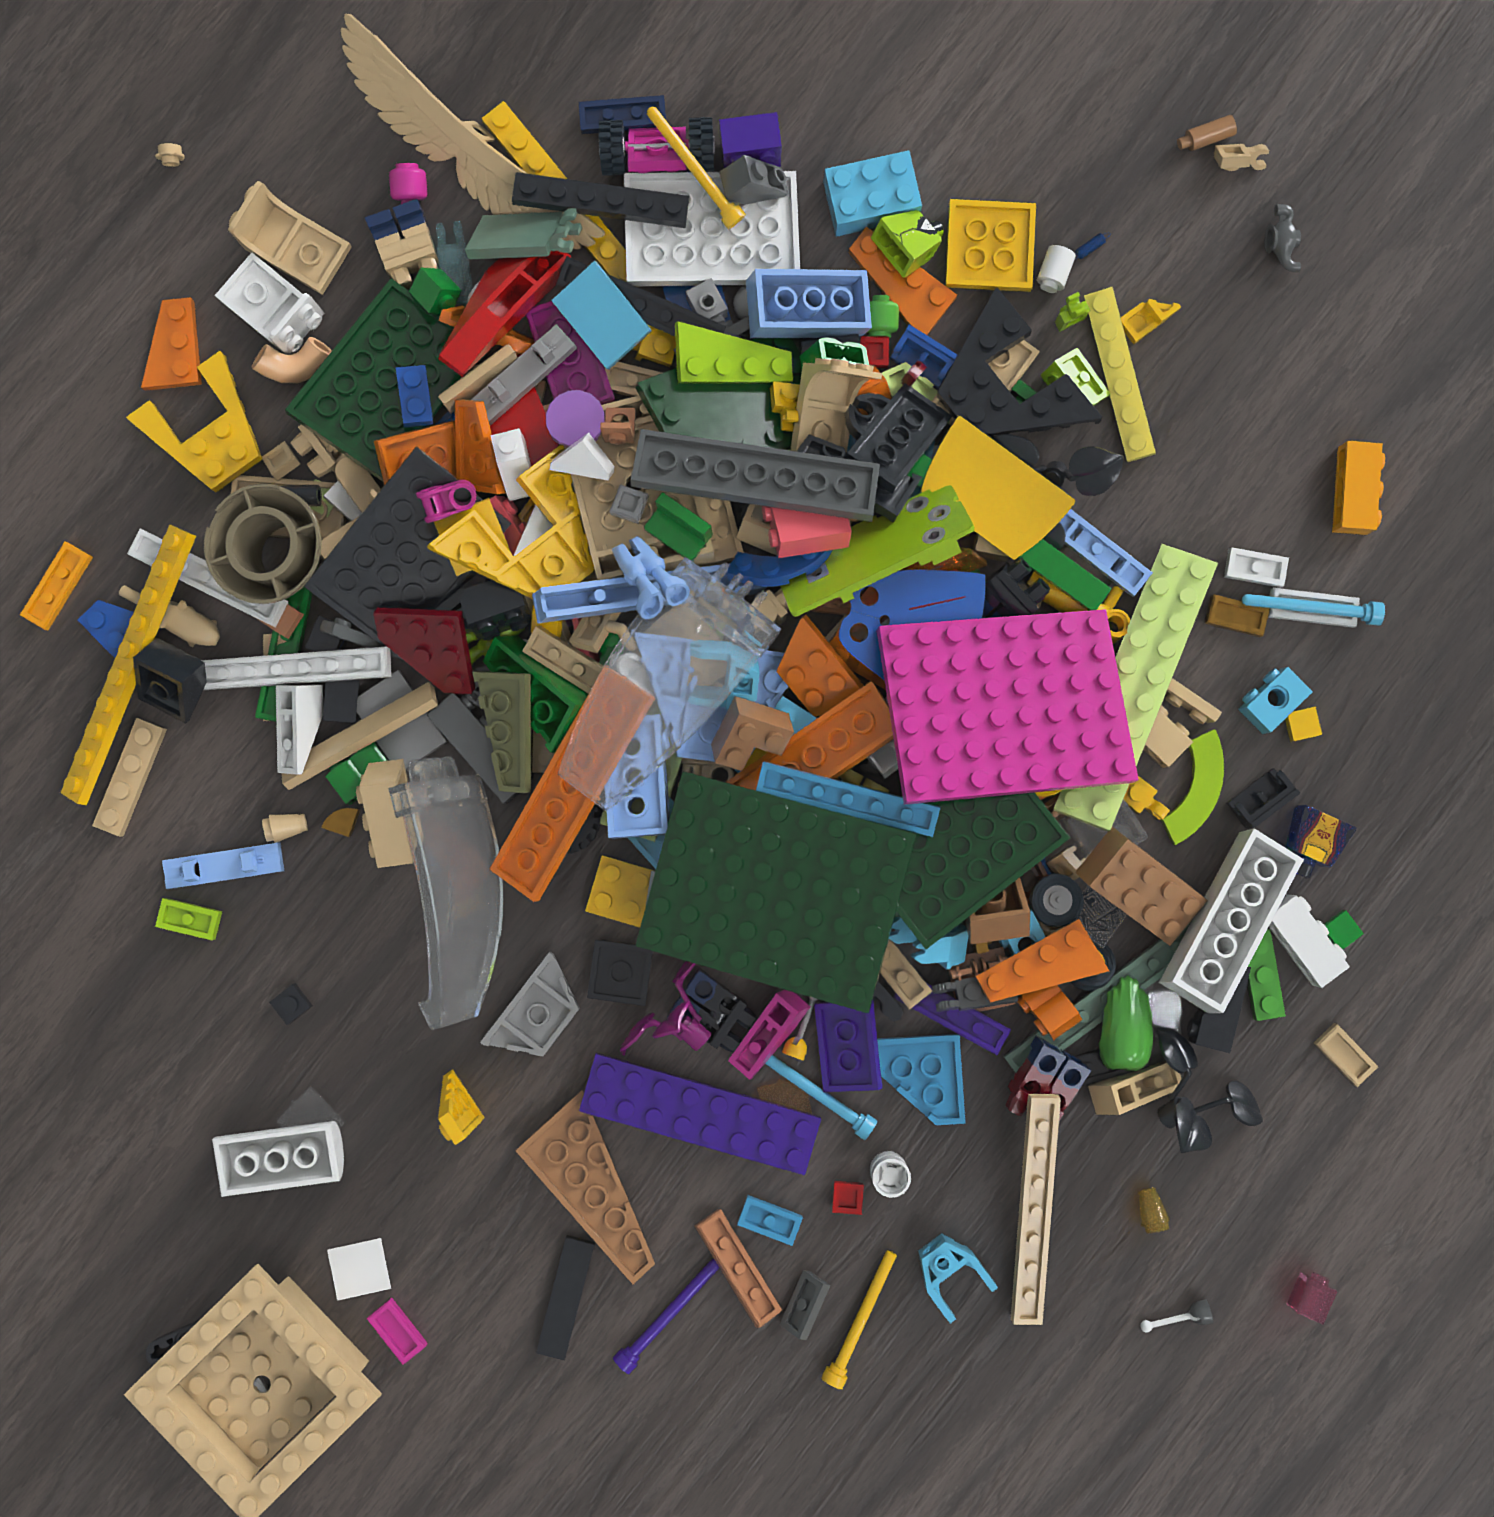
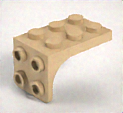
[228,181,352,295]
[790,358,882,452]

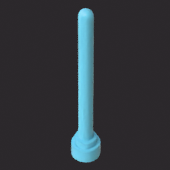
[1242,594,1385,626]
[765,1055,877,1140]

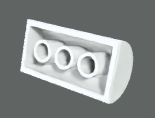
[212,1121,344,1197]

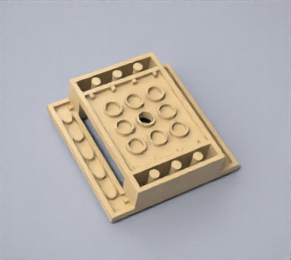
[559,396,744,583]
[124,1264,382,1517]

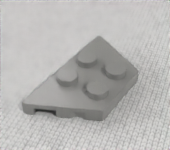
[480,951,580,1056]

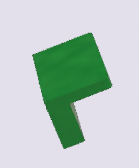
[644,492,713,562]

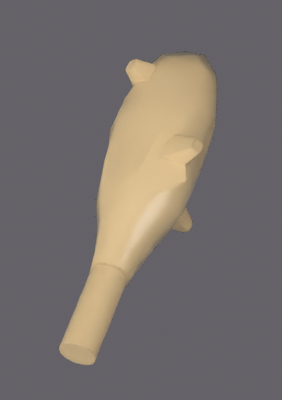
[119,585,220,647]

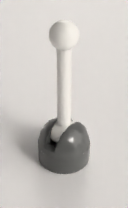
[1140,1299,1214,1333]

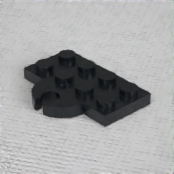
[844,383,952,494]

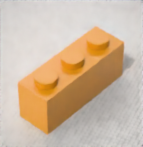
[1332,441,1385,535]

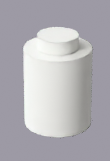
[1037,245,1076,293]

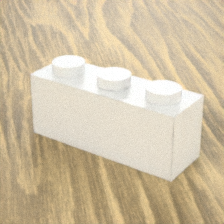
[1269,894,1350,988]

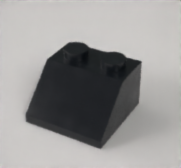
[133,638,207,724]

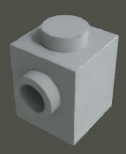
[686,278,728,323]

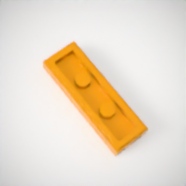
[20,541,93,631]

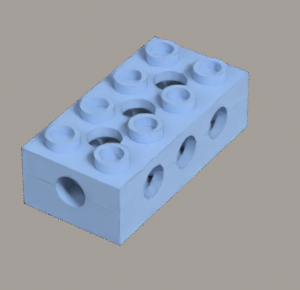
[605,714,670,839]

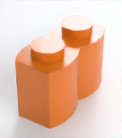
[1017,985,1082,1041]

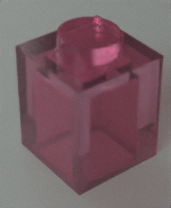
[1287,1272,1337,1324]

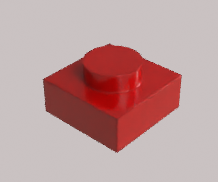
[860,336,889,369]
[832,1181,864,1215]

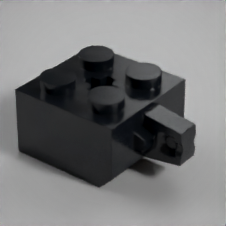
[456,580,532,641]

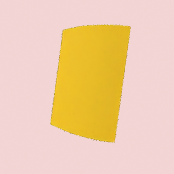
[921,416,1076,560]

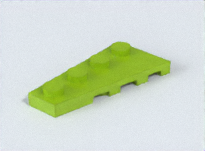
[675,321,793,383]

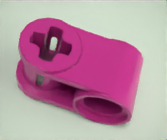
[416,480,476,523]

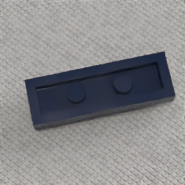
[579,95,666,134]

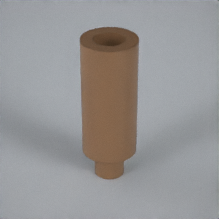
[1177,115,1237,151]

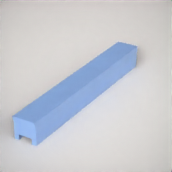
[532,563,767,624]

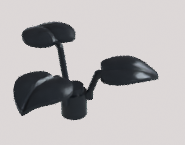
[990,434,1124,551]
[1154,1027,1263,1153]

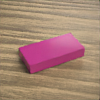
[367,1297,428,1365]

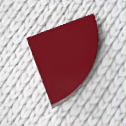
[901,360,927,387]

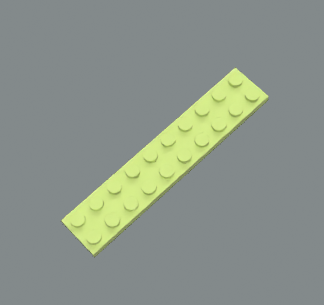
[1053,544,1218,832]

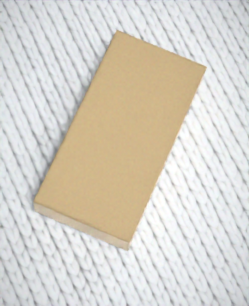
[1314,1023,1378,1087]

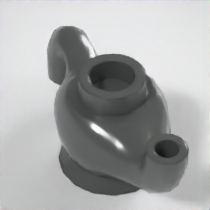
[1264,204,1301,272]

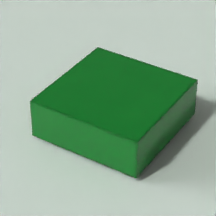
[1324,910,1364,949]

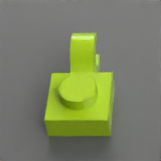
[1055,292,1090,332]

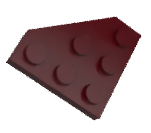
[373,607,475,694]

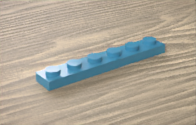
[756,761,941,837]

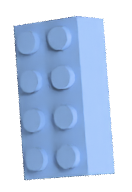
[746,269,872,338]

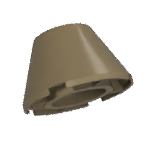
[204,484,322,604]

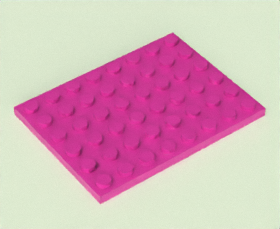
[877,609,1139,805]

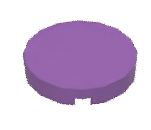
[546,390,605,448]

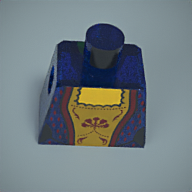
[1285,805,1357,879]

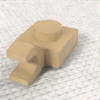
[1214,144,1269,171]

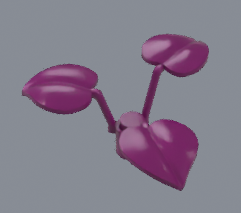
[620,961,711,1056]

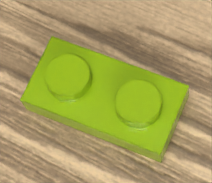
[155,898,222,940]

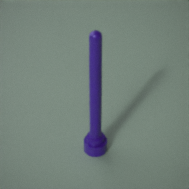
[613,1259,720,1374]

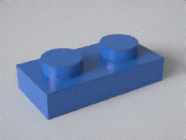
[396,365,433,428]

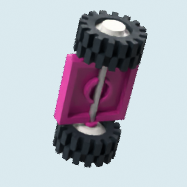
[599,117,715,176]

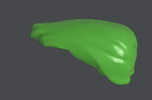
[1099,975,1153,1071]

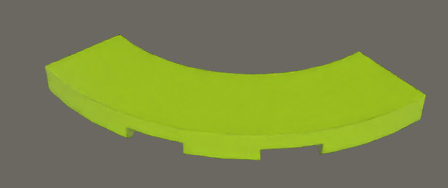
[1160,729,1224,845]

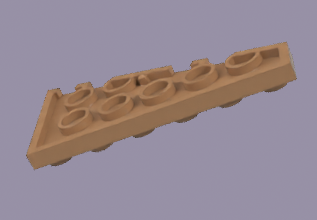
[515,1090,655,1284]

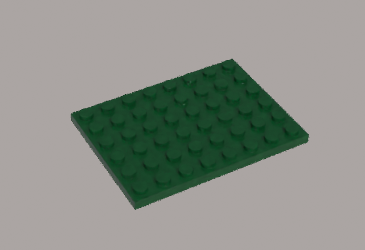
[635,771,917,1013]

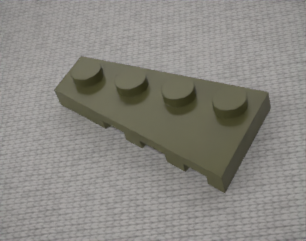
[472,671,531,793]

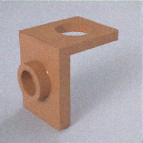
[600,407,635,445]

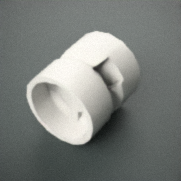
[870,1151,911,1198]

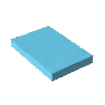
[551,261,652,369]

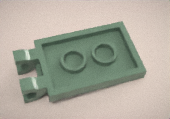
[465,208,582,259]

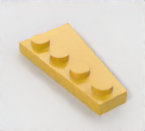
[438,1069,485,1145]

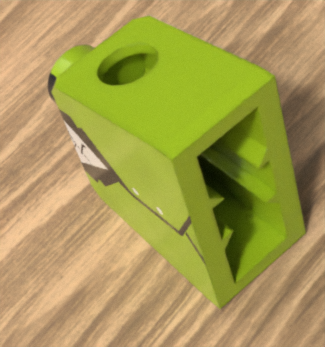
[871,210,944,278]

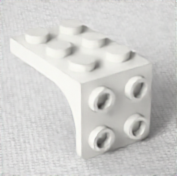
[215,252,325,354]

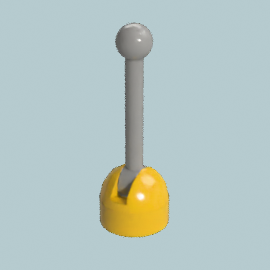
[782,997,819,1061]

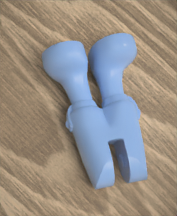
[612,536,690,619]

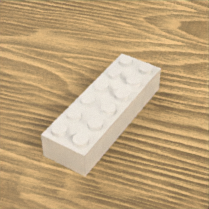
[1159,829,1304,1013]

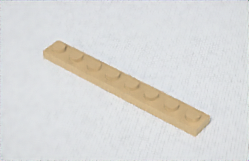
[1011,1094,1061,1325]

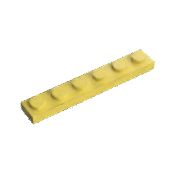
[1084,287,1156,462]

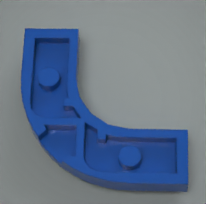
[725,550,833,587]

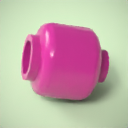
[389,163,427,204]

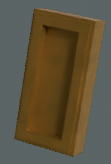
[1204,594,1270,637]

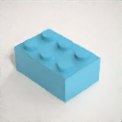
[823,150,922,237]

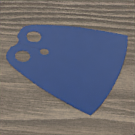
[839,570,985,680]

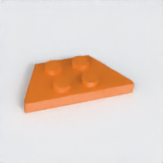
[776,614,864,716]

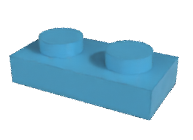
[737,1195,803,1246]

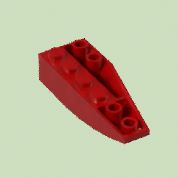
[438,251,571,377]

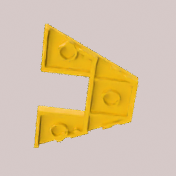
[427,445,595,599]

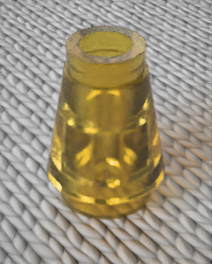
[1138,1187,1170,1234]

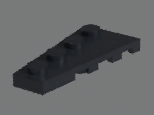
[797,434,922,522]

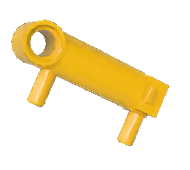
[1027,571,1130,644]

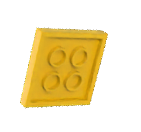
[945,199,1036,292]

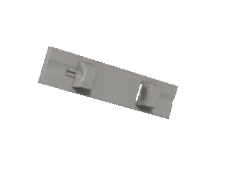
[471,324,577,425]

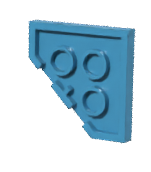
[877,1034,966,1125]

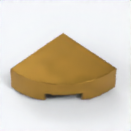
[321,808,360,837]

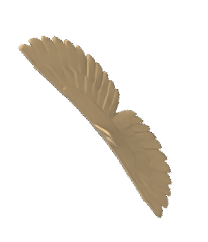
[341,14,605,249]

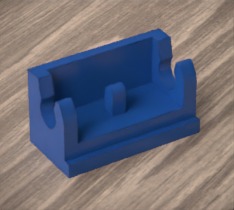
[890,324,958,389]

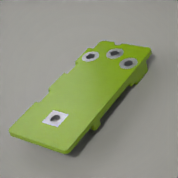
[781,485,975,617]

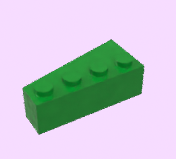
[483,635,588,753]

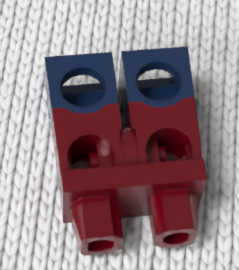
[1006,1035,1091,1121]

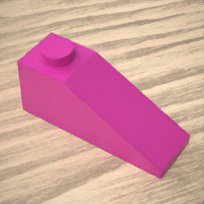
[728,990,811,1080]

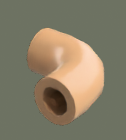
[252,337,332,383]

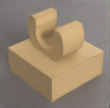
[1046,846,1086,880]

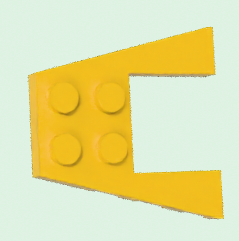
[126,351,262,493]

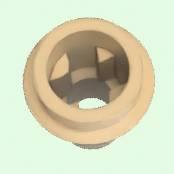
[262,814,308,843]

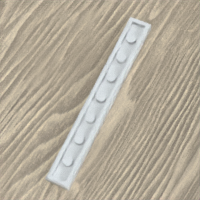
[201,647,391,690]

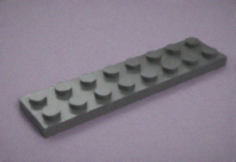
[631,429,880,522]

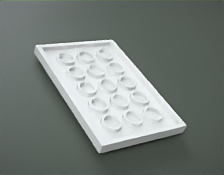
[624,171,800,286]

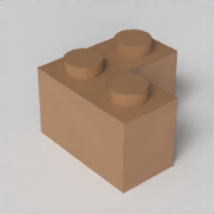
[711,696,794,771]

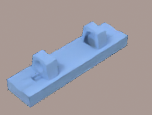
[1060,509,1152,597]
[162,843,284,889]

